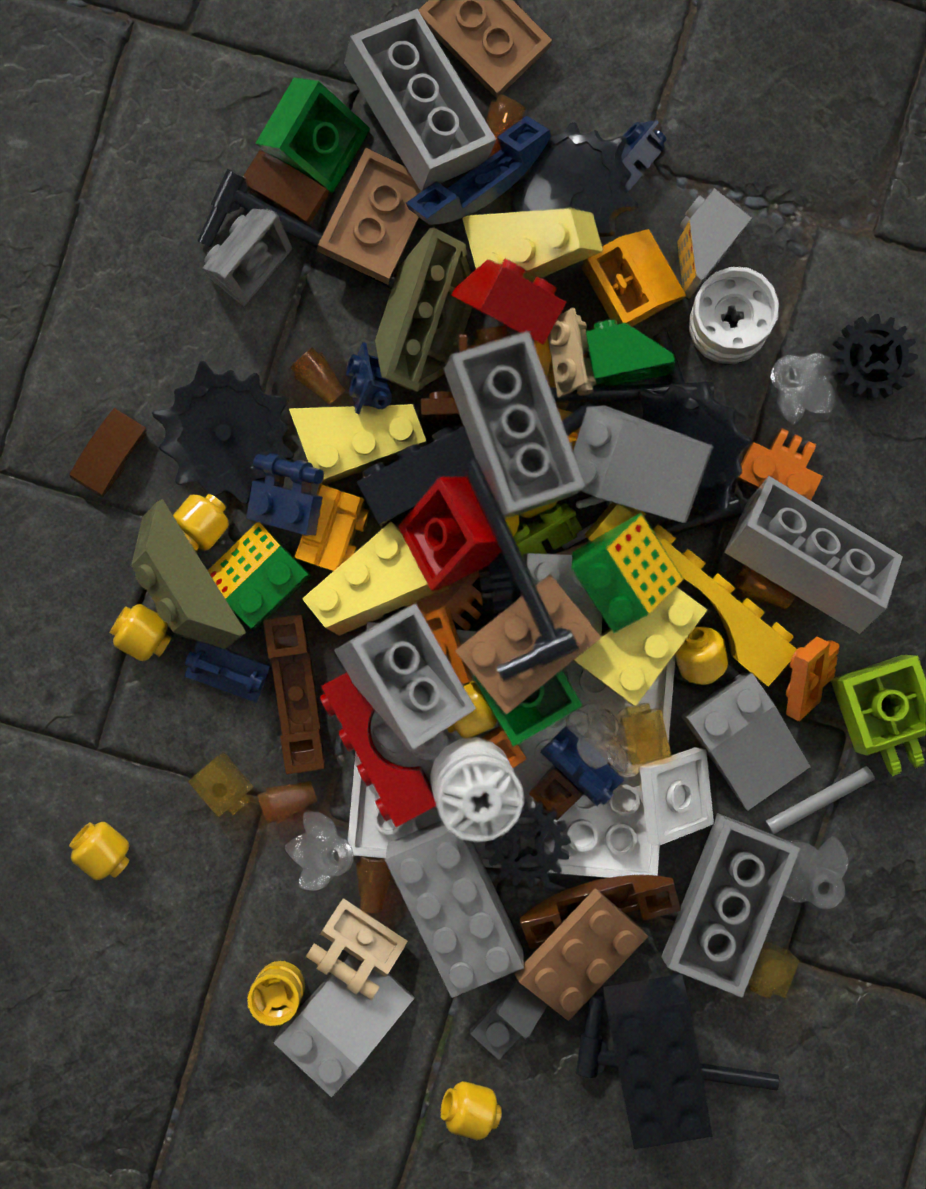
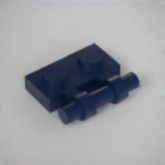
[246,453,324,535]

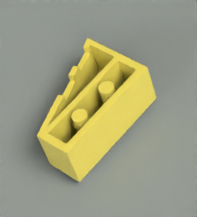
[462,208,603,282]
[289,404,427,485]
[302,522,450,636]
[573,587,707,706]

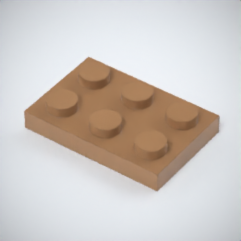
[419,0,552,99]
[317,148,421,285]
[455,574,602,714]
[514,888,648,1021]

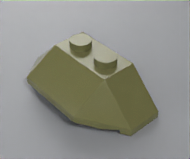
[375,228,472,392]
[131,499,246,649]

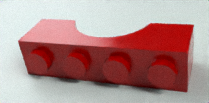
[320,672,436,827]

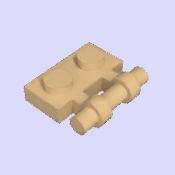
[306,898,408,1000]

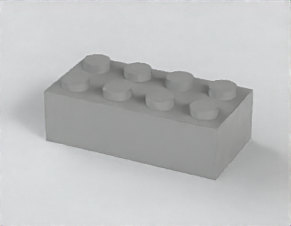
[344,9,496,192]
[444,331,585,519]
[724,476,903,634]
[661,813,800,998]
[385,820,524,998]

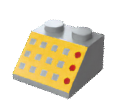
[677,188,752,299]

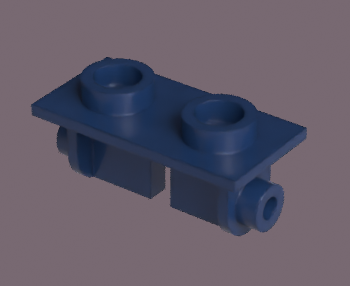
[621,120,667,194]
[346,342,392,414]
[185,641,271,703]
[540,725,625,806]

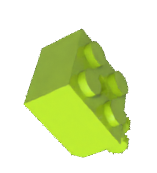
[831,655,926,776]

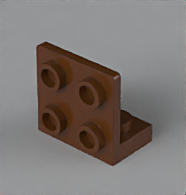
[421,334,475,427]

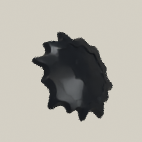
[511,122,639,237]
[152,361,294,504]
[638,381,752,512]

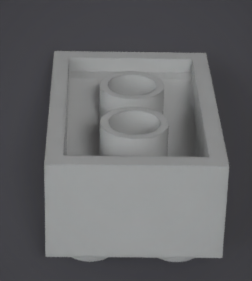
[202,209,292,306]
[573,405,713,523]
[334,604,476,751]
[680,672,810,811]
[274,954,414,1097]

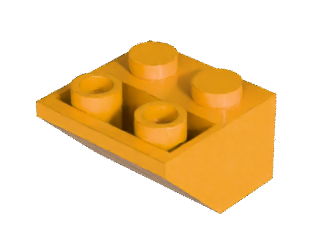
[582,229,686,327]

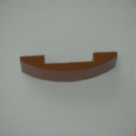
[263,614,325,775]
[520,875,681,950]

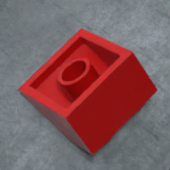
[451,258,566,345]
[398,477,501,591]

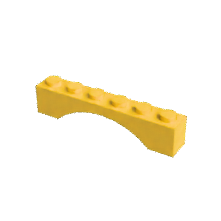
[585,502,797,687]

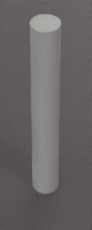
[765,766,875,835]

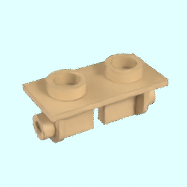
[548,308,596,398]

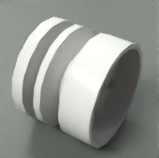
[689,267,779,364]
[430,737,523,842]

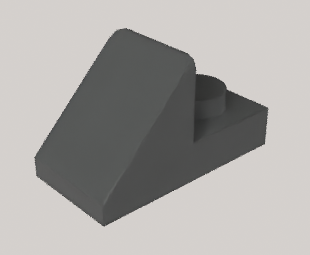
[470,978,547,1060]

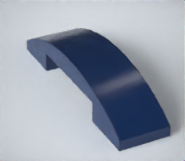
[406,116,551,225]

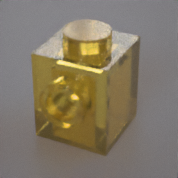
[618,703,671,766]
[188,753,254,817]
[748,941,800,999]

